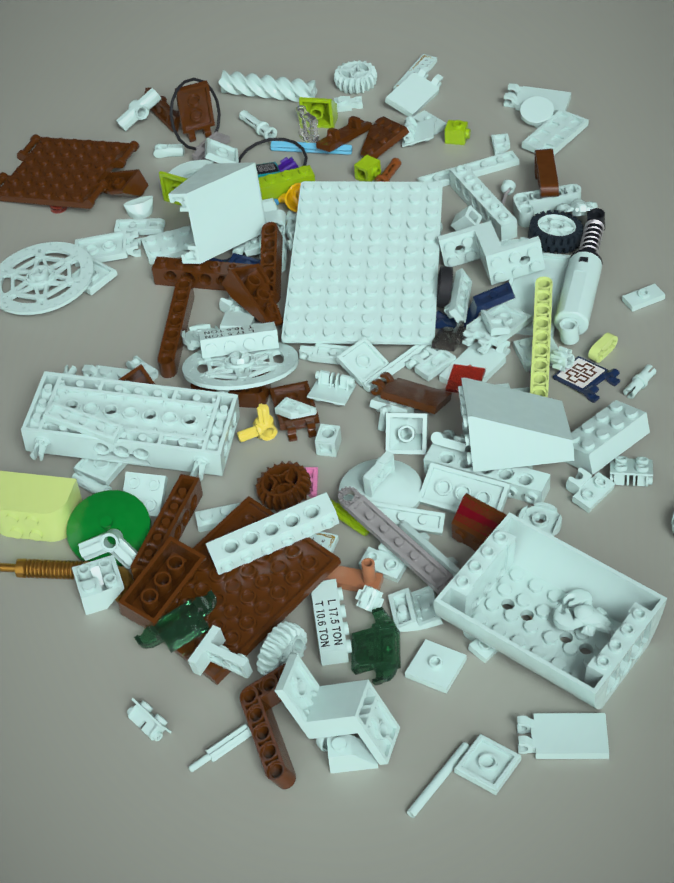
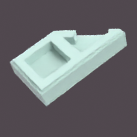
[491,133,510,156]

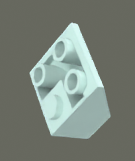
[72,555,125,615]

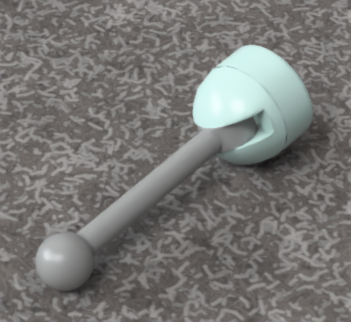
[501,180,516,205]

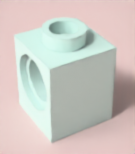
[315,424,342,457]

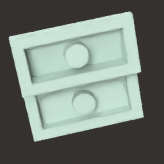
[388,586,443,632]

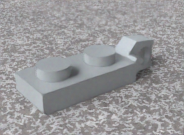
[192,131,230,161]

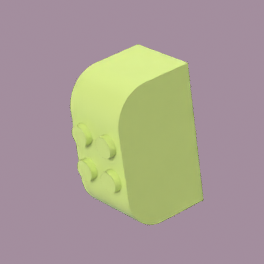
[0,471,82,542]

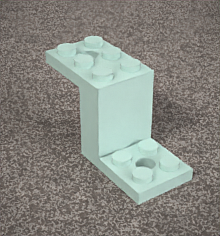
[437,221,545,285]
[275,654,400,765]

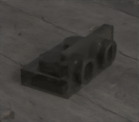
[431,320,466,352]

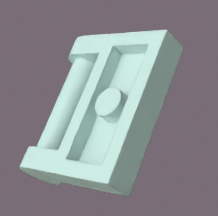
[431,430,470,452]

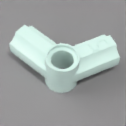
[78,529,138,569]

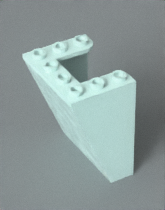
[168,162,266,264]
[458,378,574,472]

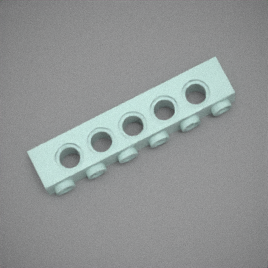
[450,164,517,241]
[424,443,550,504]
[205,492,339,575]

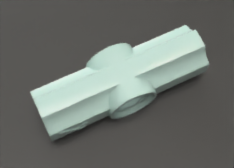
[116,88,161,132]

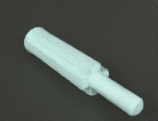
[188,724,252,772]

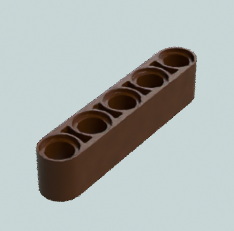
[260,222,283,304]

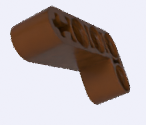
[535,149,559,198]
[190,370,271,408]

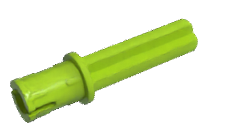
[330,499,369,536]

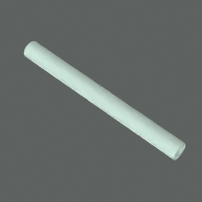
[407,742,470,818]

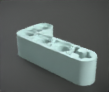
[513,184,581,228]

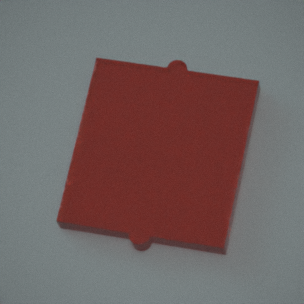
[445,364,486,393]

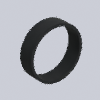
[436,266,453,308]

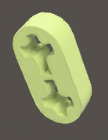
[588,332,618,363]

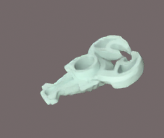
[556,198,598,216]
[553,589,622,639]

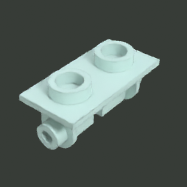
[127,698,172,741]

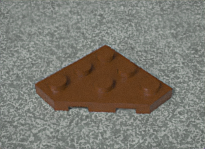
[360,116,409,159]

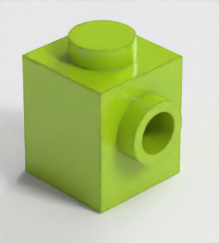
[445,120,471,145]
[354,155,381,182]

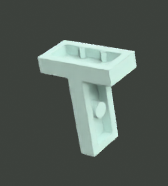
[188,625,253,679]

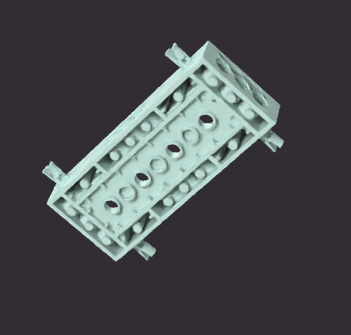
[21,365,240,481]

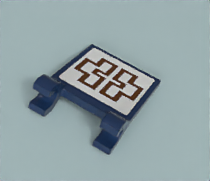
[553,356,620,403]

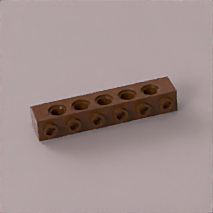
[152,257,254,291]
[130,474,203,581]

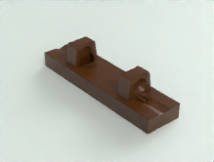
[144,87,180,132]
[316,116,372,152]

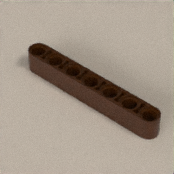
[158,278,195,378]

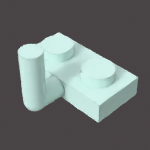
[370,395,414,431]

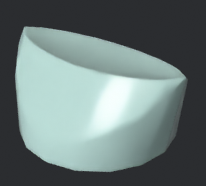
[124,196,153,219]

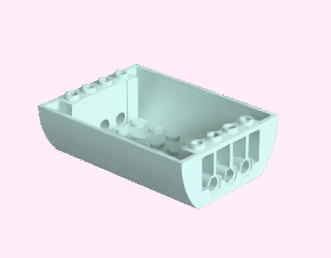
[434,512,667,709]

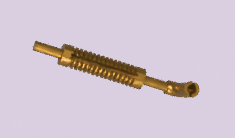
[0,559,134,602]

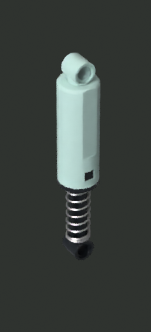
[554,208,605,345]

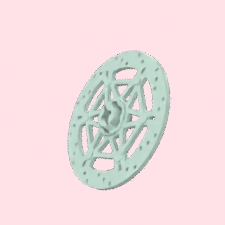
[0,242,95,315]
[182,342,299,390]

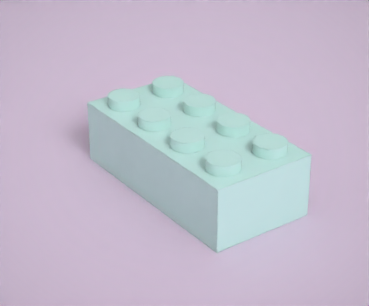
[566,400,650,475]

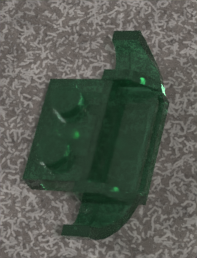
[134,590,217,653]
[351,607,401,686]

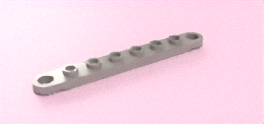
[338,486,454,595]

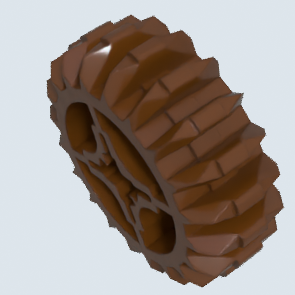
[255,461,312,512]

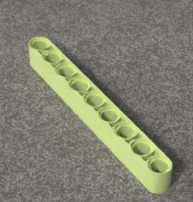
[530,276,553,397]

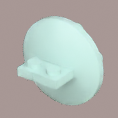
[339,451,422,509]

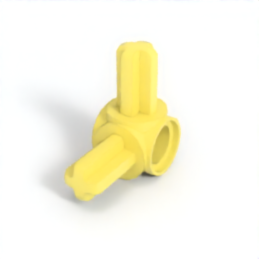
[237,403,278,442]

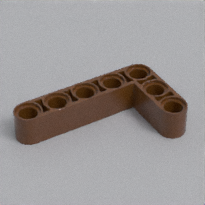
[239,663,296,789]

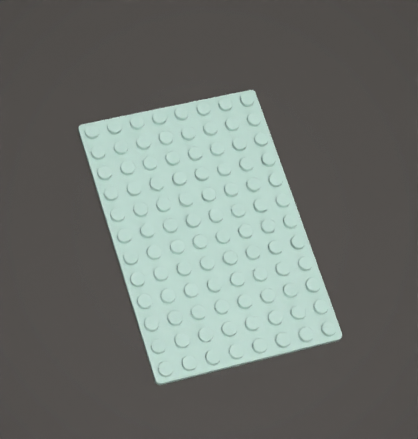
[281,181,443,345]

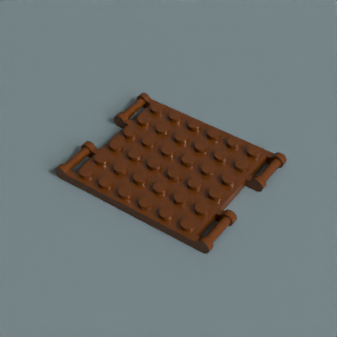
[0,134,139,209]

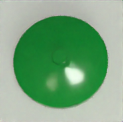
[66,490,152,566]

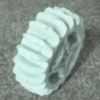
[334,60,377,94]
[256,621,307,676]

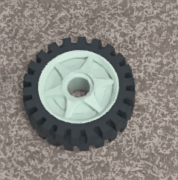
[528,210,584,254]

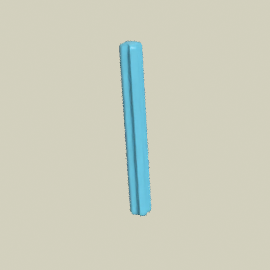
[270,141,353,155]

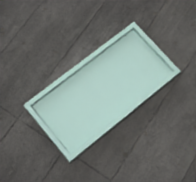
[504,252,571,338]

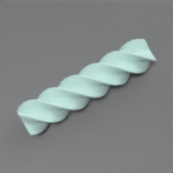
[219,70,317,102]

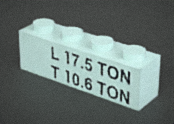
[198,322,279,358]
[311,579,352,666]

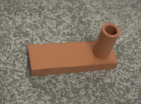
[323,558,384,592]

